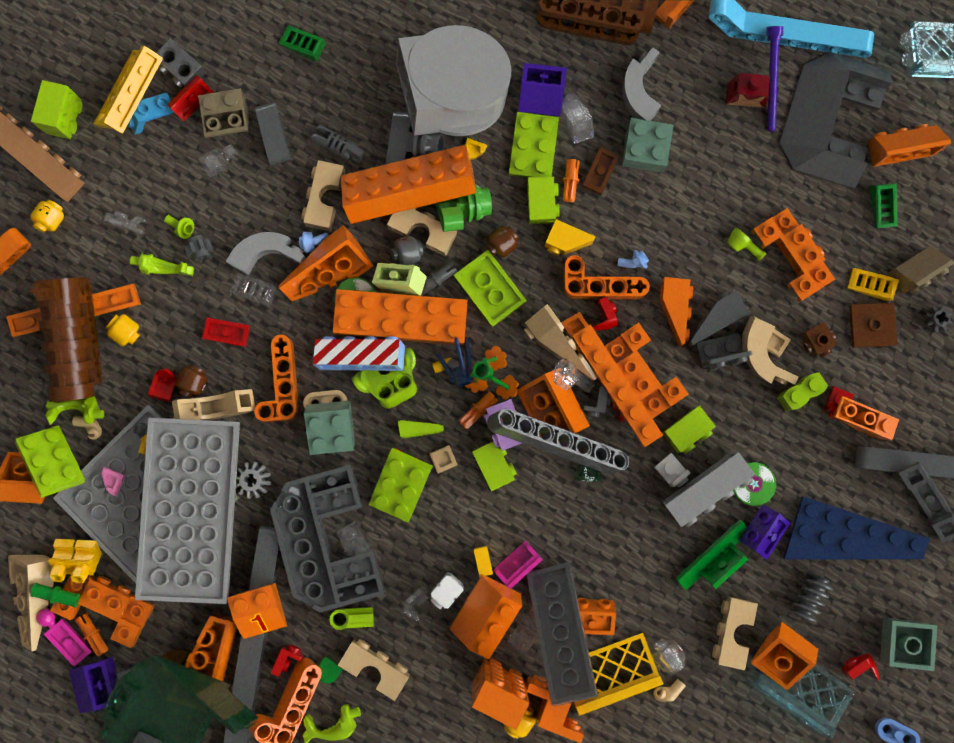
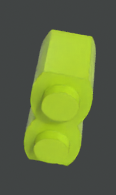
[777,373,828,411]

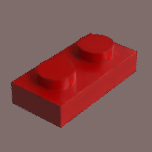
[167,75,213,122]
[202,318,251,347]

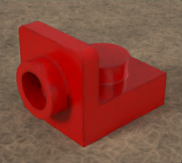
[823,386,855,421]
[271,644,304,677]

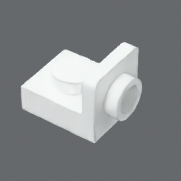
[654,453,690,487]

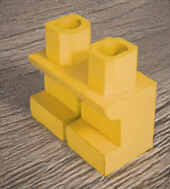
[48,539,102,583]

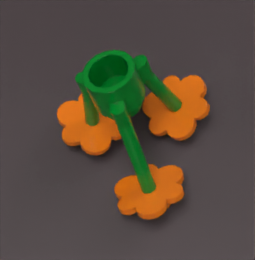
[465,346,519,400]

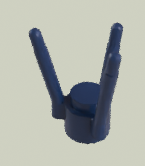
[437,337,473,387]

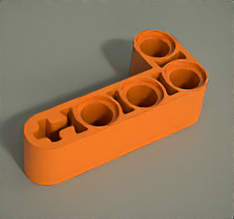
[0,228,31,276]
[564,255,650,299]
[254,335,299,422]
[248,658,322,743]

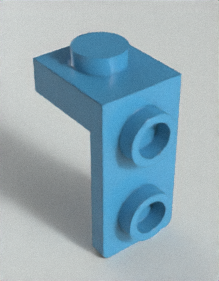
[127,93,174,135]

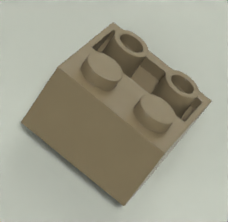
[198,88,249,138]
[888,246,954,294]

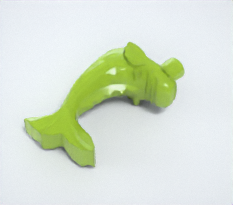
[130,253,194,276]
[45,396,104,425]
[303,704,361,743]

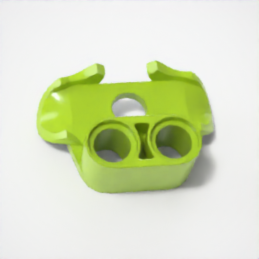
[352,347,417,409]

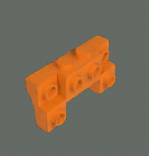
[751,208,835,303]
[605,323,689,419]
[50,574,155,648]

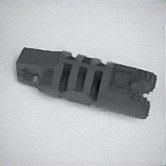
[310,125,364,164]

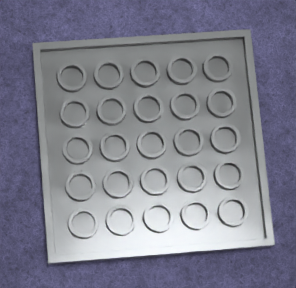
[53,405,241,583]

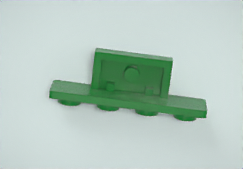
[676,520,748,590]

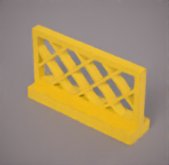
[93,46,163,134]
[574,633,663,716]

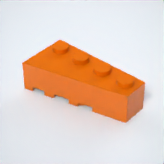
[166,613,237,711]

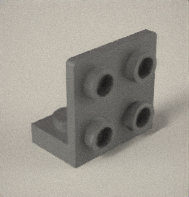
[696,333,753,371]

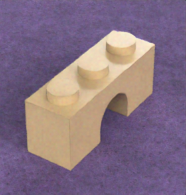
[301,160,345,232]
[387,208,457,257]
[712,596,758,670]
[338,639,410,701]

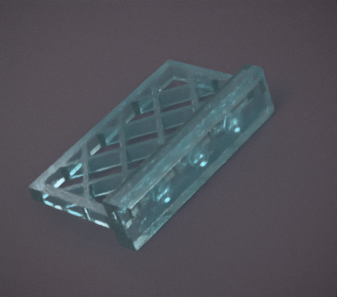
[910,21,954,78]
[750,664,855,738]

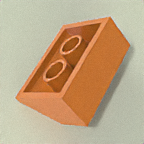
[868,124,951,167]
[517,368,590,441]
[450,574,522,659]

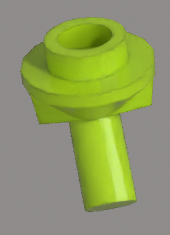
[164,214,194,239]

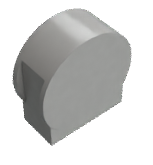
[396,25,511,136]

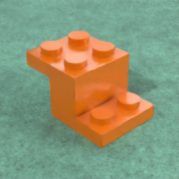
[525,675,584,743]

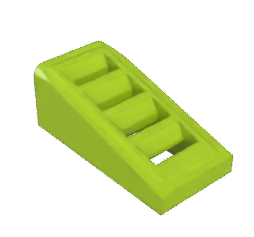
[398,420,444,439]

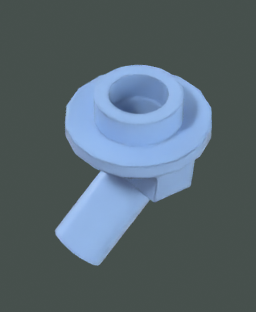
[299,232,329,253]
[618,250,649,268]

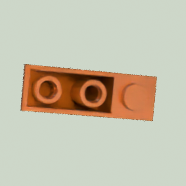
[660,277,693,346]
[834,396,899,440]

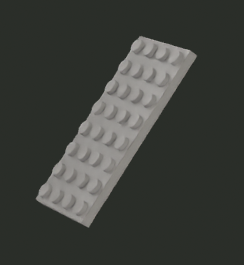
[135,418,240,604]

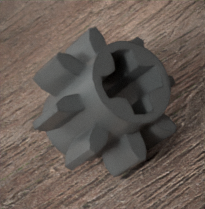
[184,235,213,261]
[923,306,953,333]

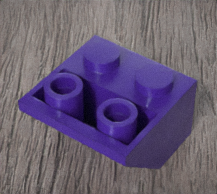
[518,63,567,117]
[69,656,123,713]

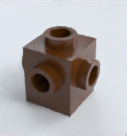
[799,322,837,358]

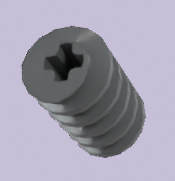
[791,571,833,622]

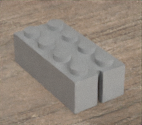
[662,451,755,527]

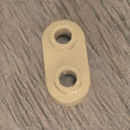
[303,390,348,408]

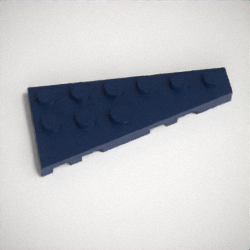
[783,496,930,559]

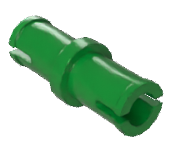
[30,583,80,608]

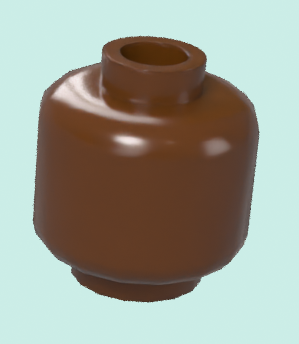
[486,225,519,258]
[175,364,208,398]

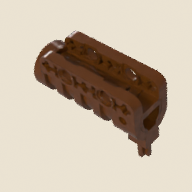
[537,0,659,46]
[30,277,102,402]

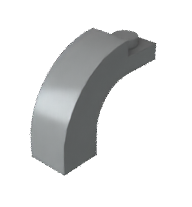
[622,47,661,121]
[226,232,306,275]

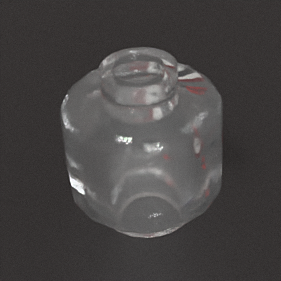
[652,639,686,674]

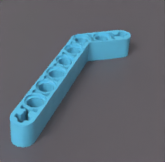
[708,0,874,58]

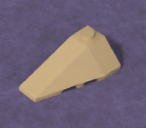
[524,304,597,382]
[8,555,54,651]

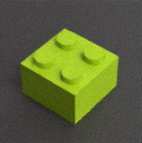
[31,80,83,140]

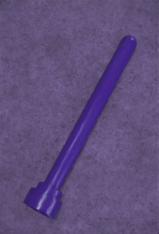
[766,26,784,132]

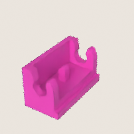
[493,540,543,588]

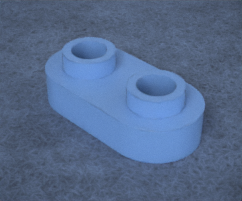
[875,717,920,743]

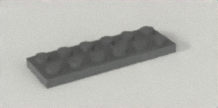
[526,562,598,707]

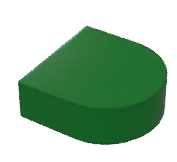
[319,656,343,683]

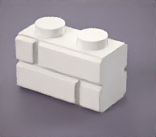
[430,572,464,609]

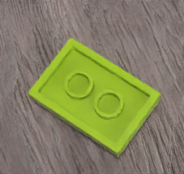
[509,112,559,178]
[454,250,527,327]
[15,425,85,498]
[369,448,433,523]

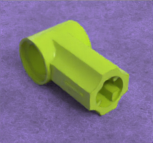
[329,607,374,630]

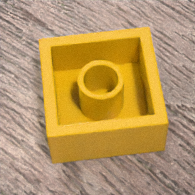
[474,545,493,577]

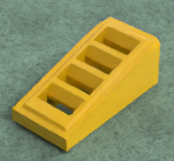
[847,268,899,302]

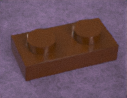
[582,147,620,195]

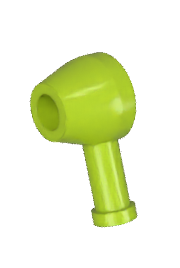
[727,227,766,261]

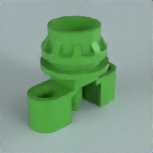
[435,185,492,232]

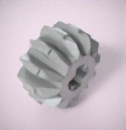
[236,462,271,499]

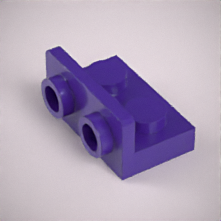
[740,505,790,560]

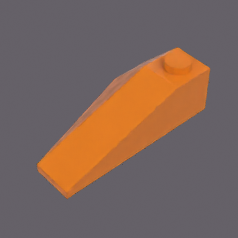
[278,225,373,301]

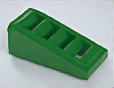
[278,25,326,63]
[870,184,898,228]

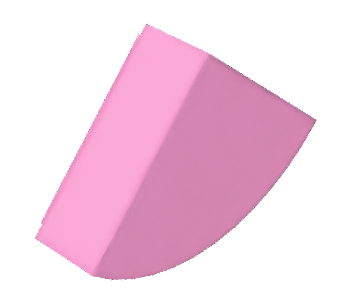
[102,467,126,496]

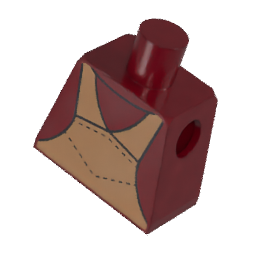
[726,73,770,108]

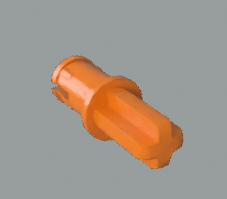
[562,159,580,203]
[459,391,498,429]
[75,613,108,657]

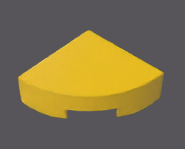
[465,138,487,160]

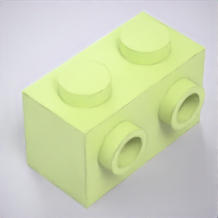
[372,263,427,296]

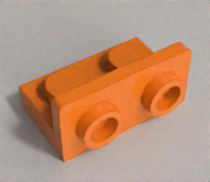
[577,598,616,635]

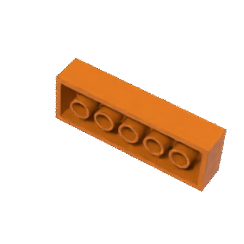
[341,145,477,224]
[333,289,468,346]
[472,658,530,730]

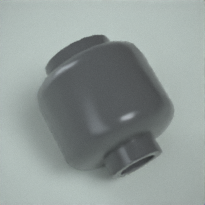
[390,236,423,265]

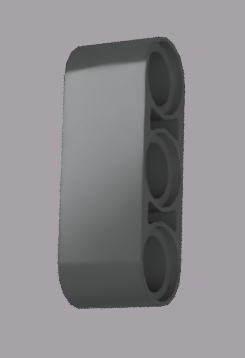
[255,102,292,166]

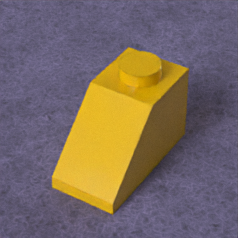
[544,219,596,256]

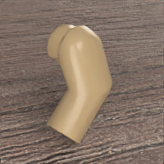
[72,416,102,440]
[653,678,686,702]

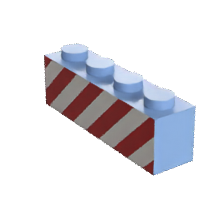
[313,336,405,371]

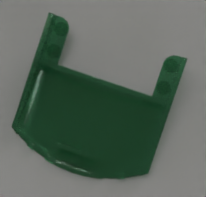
[100,655,258,743]

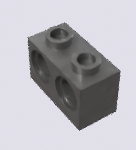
[156,38,206,88]

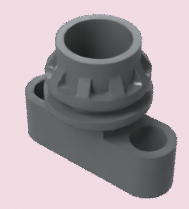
[386,111,445,164]

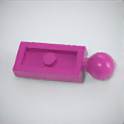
[36,608,92,667]

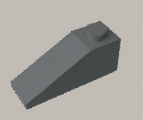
[687,291,749,347]

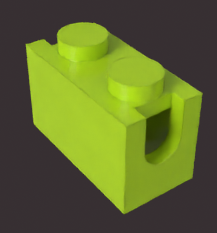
[527,177,560,224]
[662,406,716,454]
[472,441,517,492]

